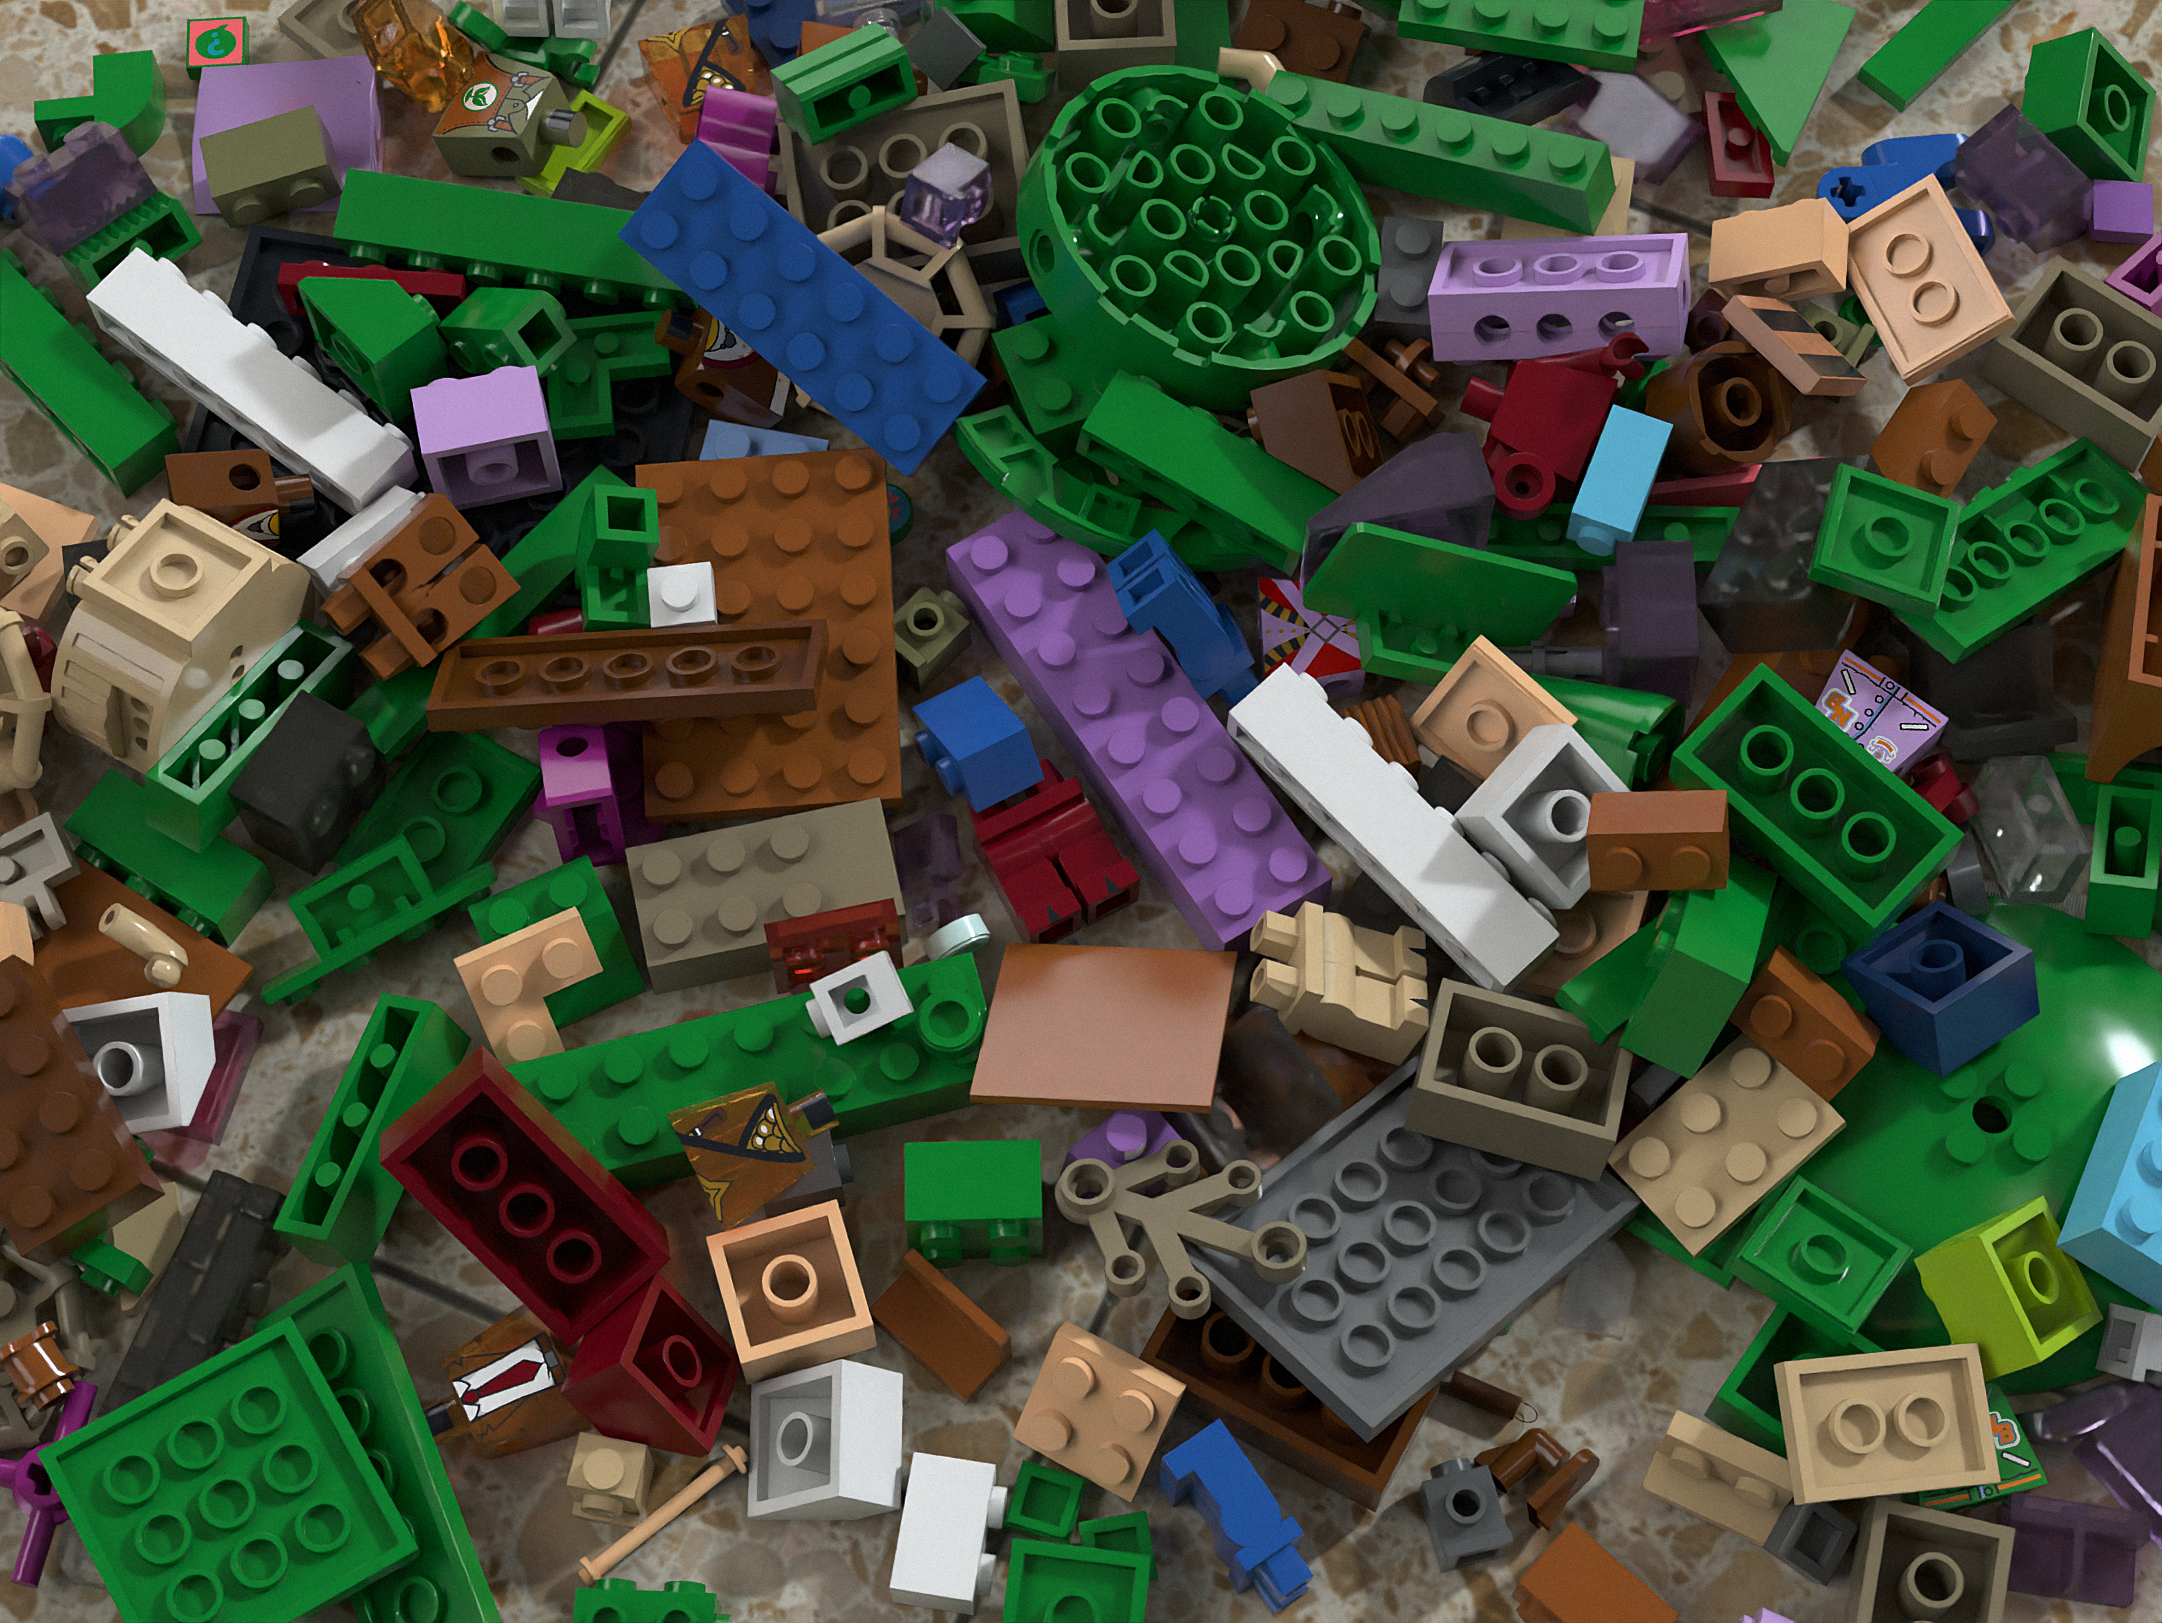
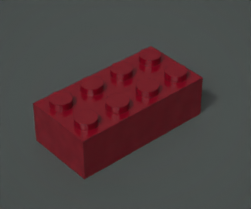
[380,1045,671,1348]

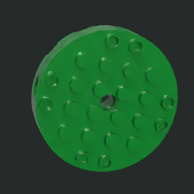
[1016,65,1382,411]

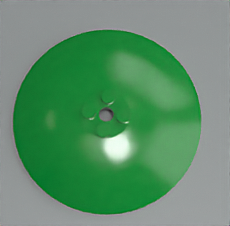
[1795,890,2162,1396]

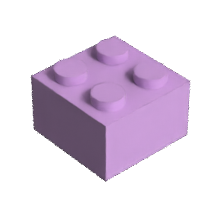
[410,365,563,510]

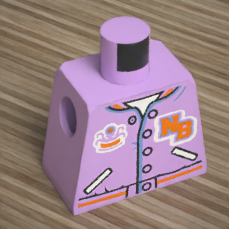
[1815,649,1949,779]

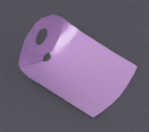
[192,54,386,215]

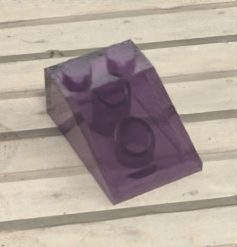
[1299,430,1496,595]

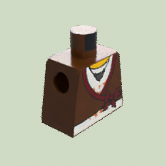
[654,306,792,429]
[165,449,315,549]

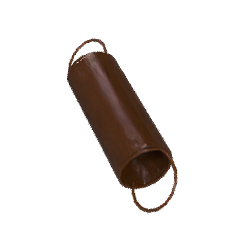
[1440,1370,1538,1423]

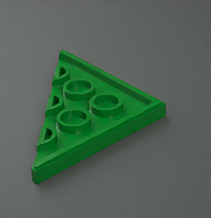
[1671,0,1857,167]

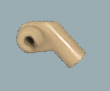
[1217,47,1286,94]
[99,903,188,988]

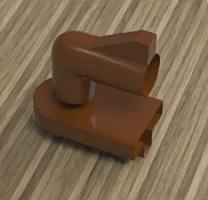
[1474,1428,1600,1532]

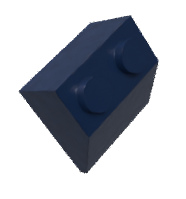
[1840,899,2040,1078]

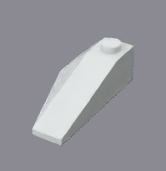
[63,992,216,1135]

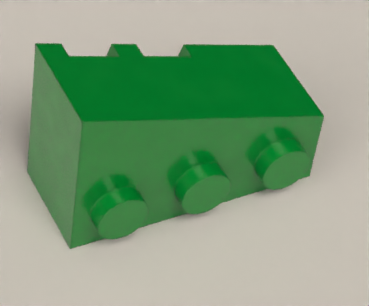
[1618,852,1778,1080]

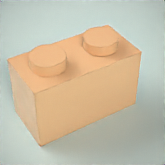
[1708,197,1849,302]

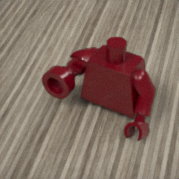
[1459,332,1650,520]

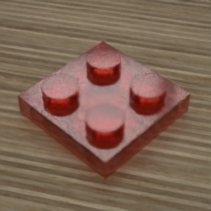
[763,897,904,995]

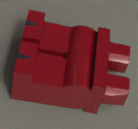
[966,758,1140,944]

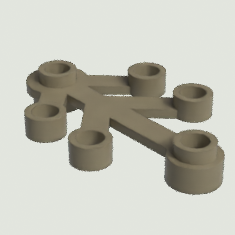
[1055,1139,1308,1319]

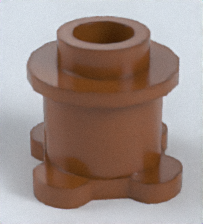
[0,1321,80,1412]

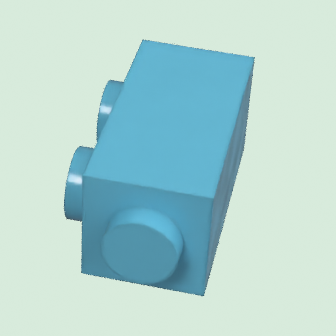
[1566,404,1673,558]

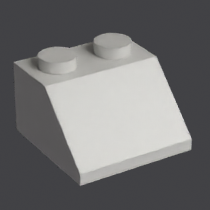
[747,1359,903,1520]

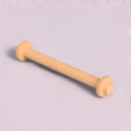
[578,1444,749,1586]

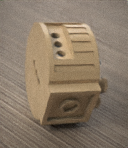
[51,498,315,775]

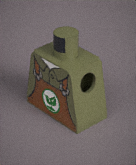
[432,50,587,176]

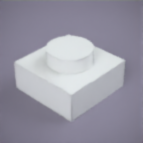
[647,562,718,628]

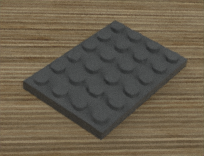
[1180,1052,1642,1443]

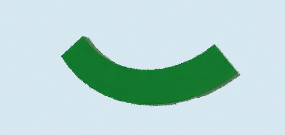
[950,404,1269,572]

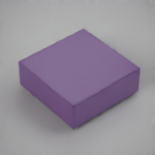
[2088,179,2153,245]

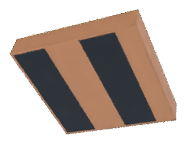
[1721,295,1868,396]

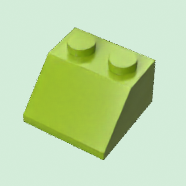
[1914,1195,2104,1382]

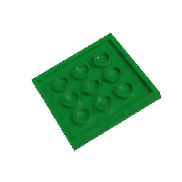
[36,1316,421,1623]

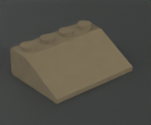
[778,79,1030,294]

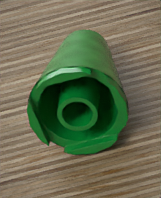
[1528,673,1686,792]

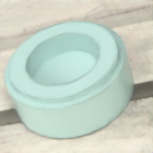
[923,914,990,962]

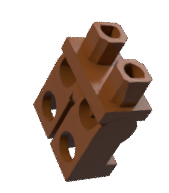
[319,493,521,681]

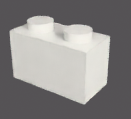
[889,1452,1007,1615]

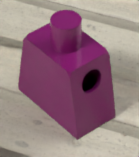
[537,724,627,868]

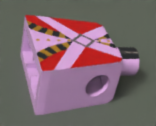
[1256,578,1366,701]

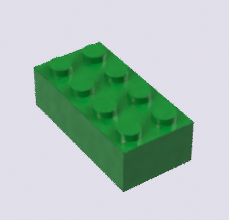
[1668,662,1965,950]

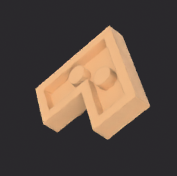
[453,906,603,1066]

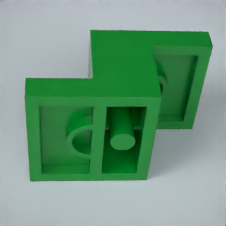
[991,314,1157,504]

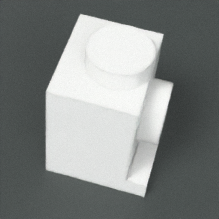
[806,951,915,1046]

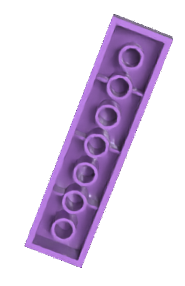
[946,508,1333,962]

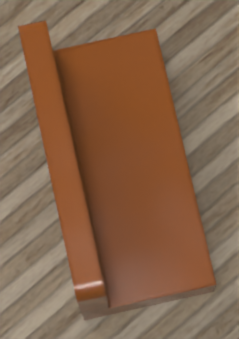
[869,1248,1012,1406]

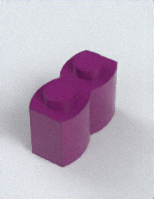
[694,84,785,199]

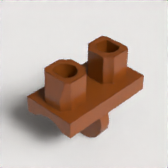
[1341,337,1446,446]

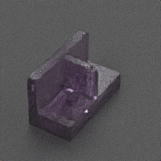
[1996,1492,2151,1609]

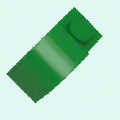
[34,50,166,168]
[575,484,660,632]

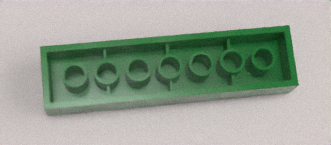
[504,952,989,1192]

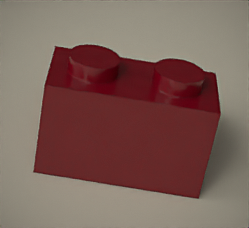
[560,1271,742,1458]

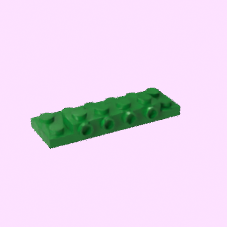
[1885,436,2152,665]

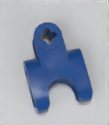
[1816,133,1996,258]

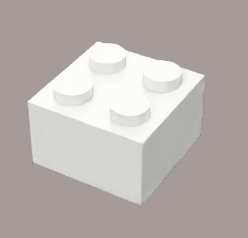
[1454,723,1631,909]

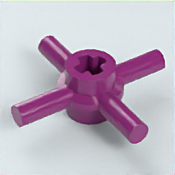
[0,1380,98,1588]

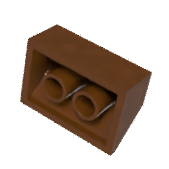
[1247,369,1395,499]

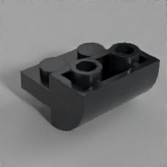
[1423,50,1589,126]

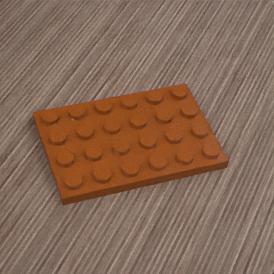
[635,447,904,825]

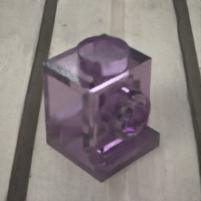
[899,142,991,250]

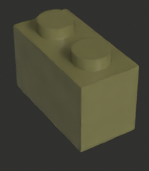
[199,105,343,228]

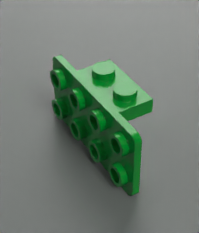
[1302,522,1578,687]

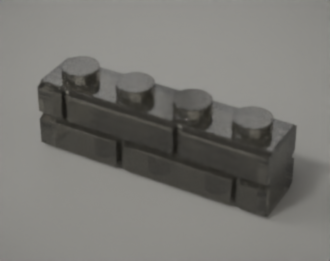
[97,1169,293,1418]

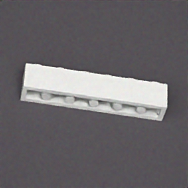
[86,247,419,516]
[1227,662,1561,995]

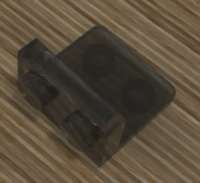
[1160,1004,1342,1189]

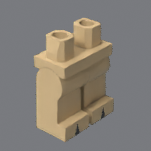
[1250,901,1429,1066]

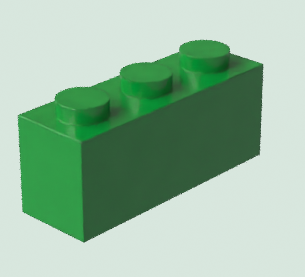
[63,767,276,947]

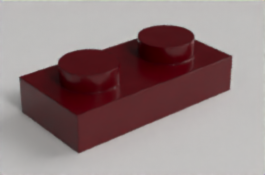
[1701,91,1775,199]

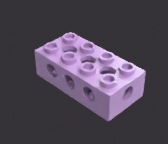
[1428,233,1691,366]

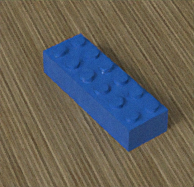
[617,137,991,477]

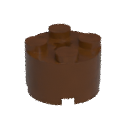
[1644,341,1792,478]

